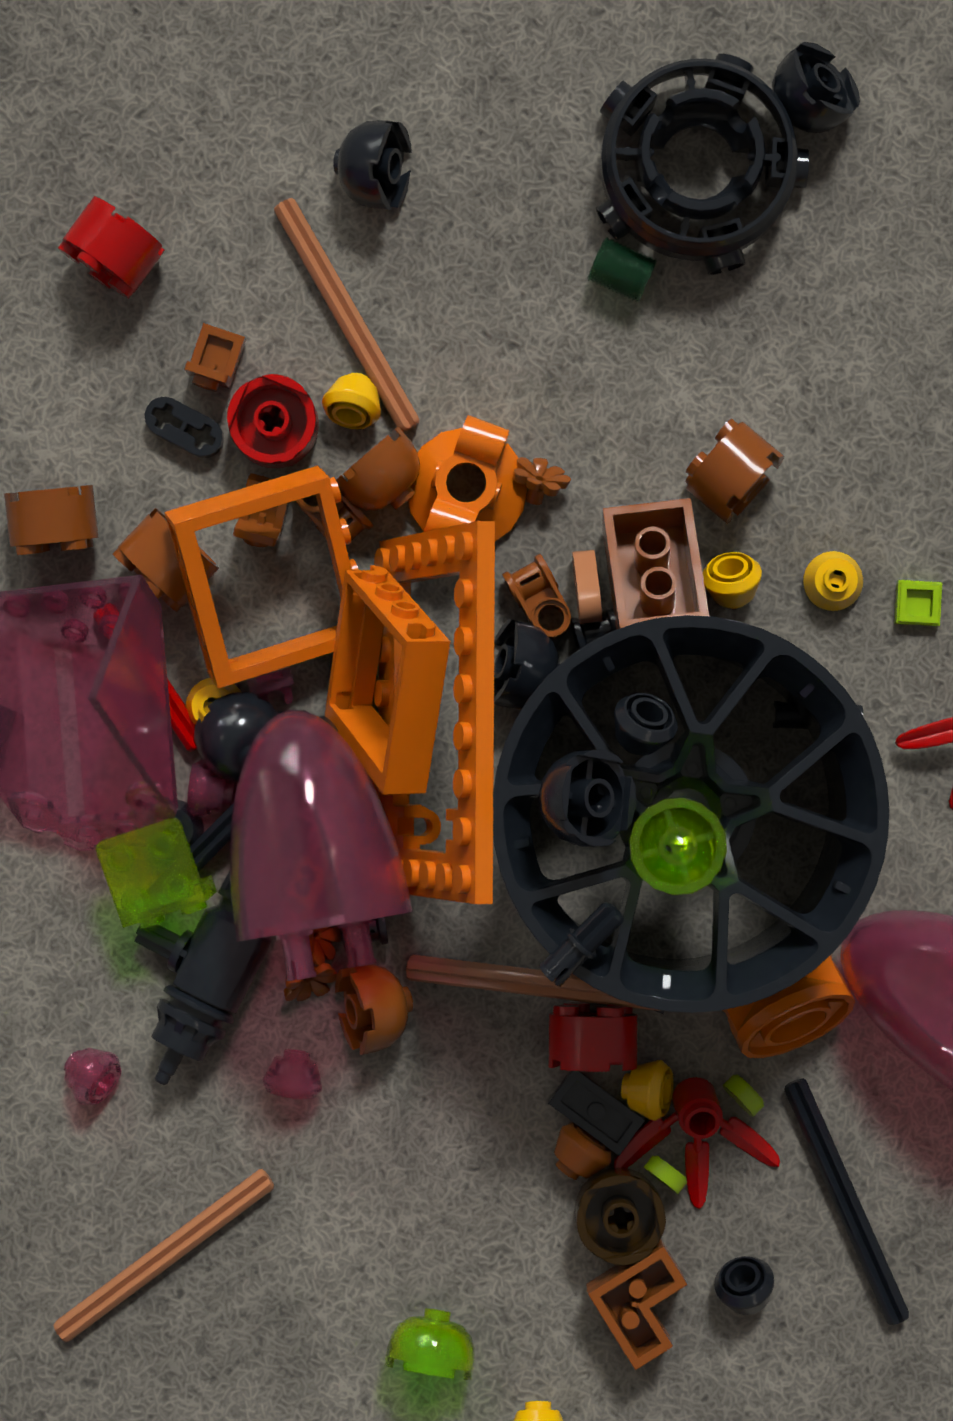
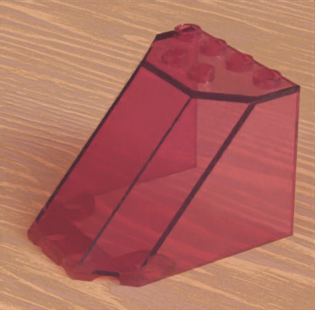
[0,575,178,851]

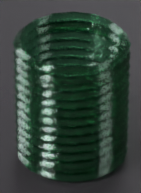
[587,237,657,303]

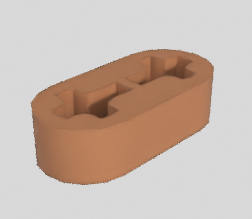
[572,550,602,624]

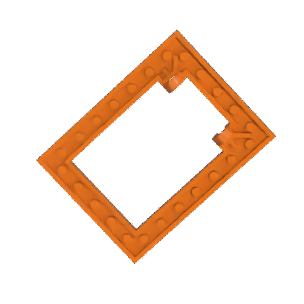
[372,521,495,904]

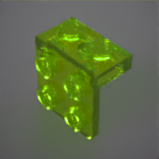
[96,818,217,928]

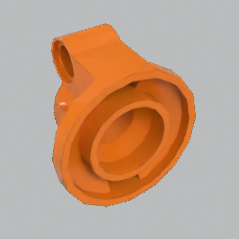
[408,415,527,542]
[722,954,855,1058]

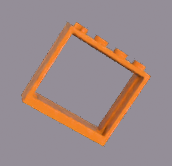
[164,465,359,689]
[324,565,451,795]

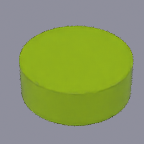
[722,1074,764,1117]
[643,1155,687,1194]

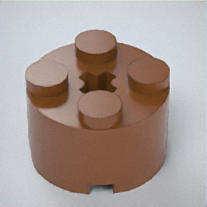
[685,419,784,524]
[4,485,99,555]
[113,508,219,612]

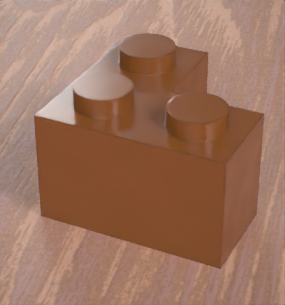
[586,1239,687,1370]

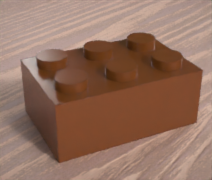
[602,498,709,630]

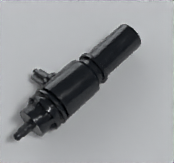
[134,799,321,1085]

